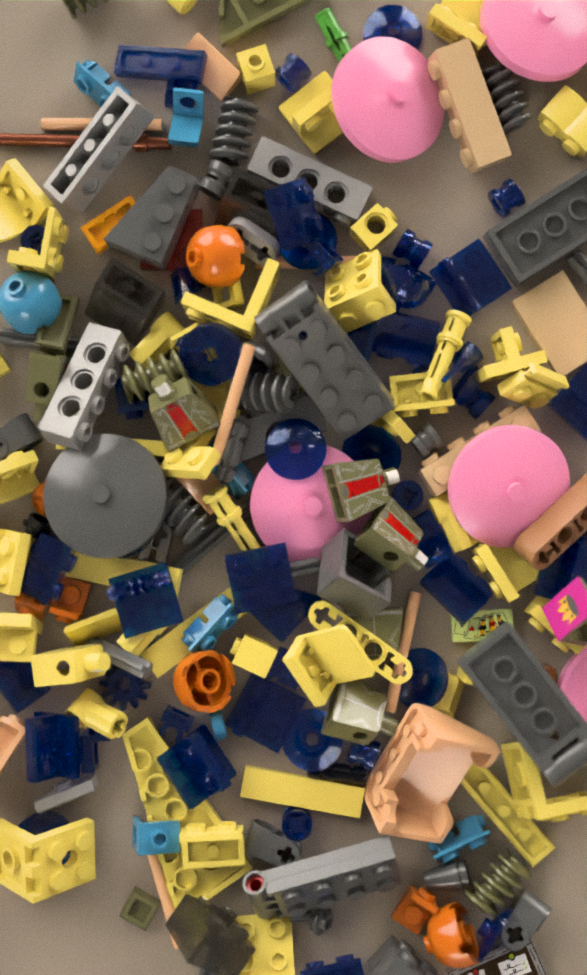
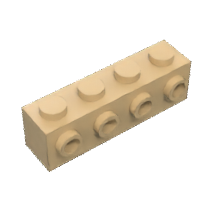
[427,37,512,174]
[416,404,541,497]

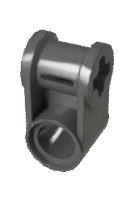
[0,413,43,461]
[244,819,302,867]
[499,889,552,952]

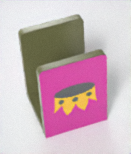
[542,577,587,645]

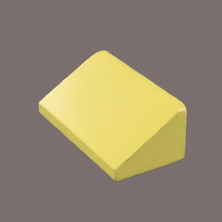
[64,604,132,645]

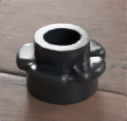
[23,513,51,539]

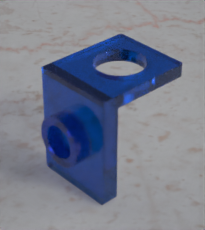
[412,509,454,569]

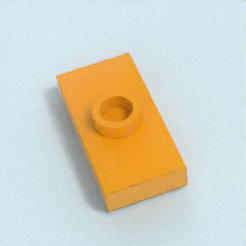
[80,194,136,255]

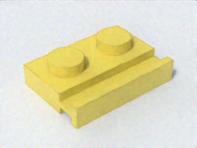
[497,362,570,409]

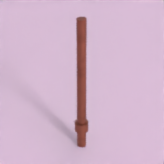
[0,133,172,152]

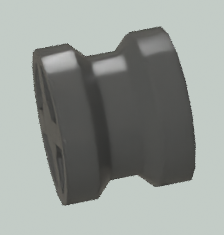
[410,422,444,460]

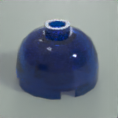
[381,256,437,312]

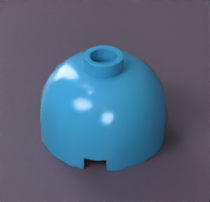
[0,271,62,334]

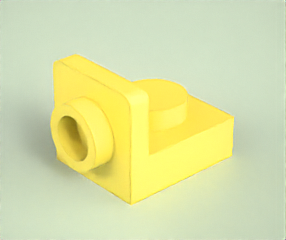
[365,410,416,444]

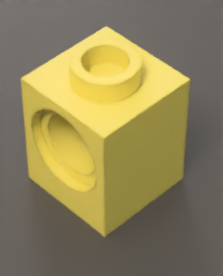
[236,44,276,95]
[349,203,398,252]
[230,632,278,678]

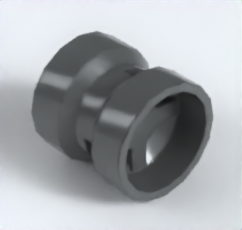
[199,159,238,202]

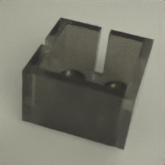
[165,894,256,975]

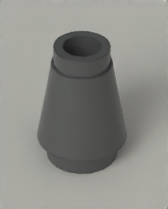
[424,858,471,890]

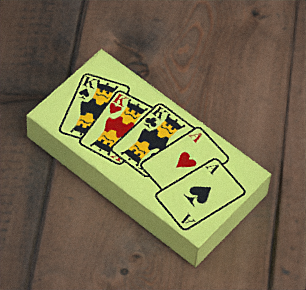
[450,608,513,642]

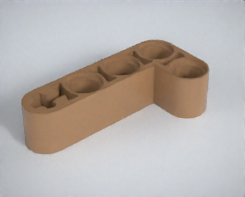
[514,473,587,570]

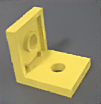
[181,258,280,340]
[501,742,587,822]
[0,817,96,904]

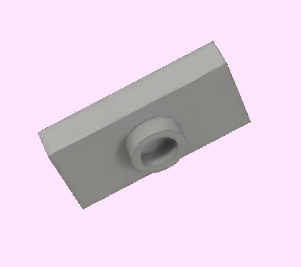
[33,773,100,814]

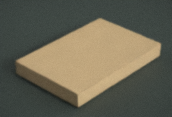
[510,270,587,376]

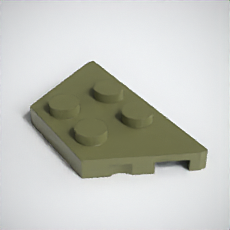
[219,0,312,48]

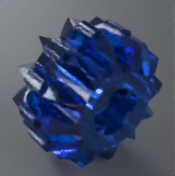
[99,665,152,711]

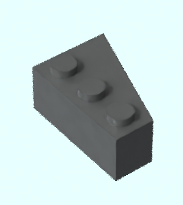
[103,166,200,271]

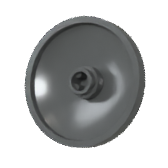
[43,434,169,558]

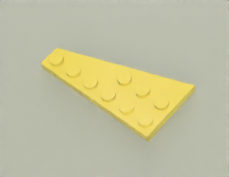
[122,715,253,922]

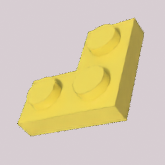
[161,429,221,480]

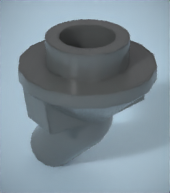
[289,908,334,936]

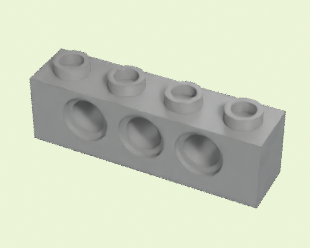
[43,86,155,214]
[247,136,373,227]
[38,322,130,451]

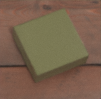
[119,886,161,931]

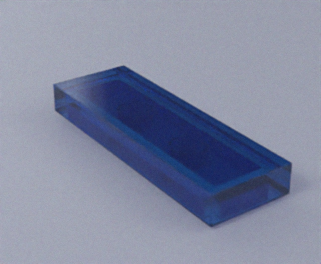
[113,44,208,84]

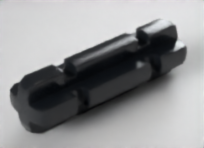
[307,760,367,785]

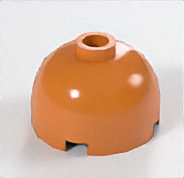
[186,225,245,288]
[172,650,236,713]
[424,901,480,969]

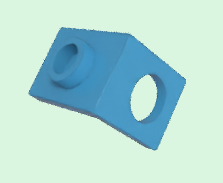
[168,87,204,148]
[132,816,180,856]

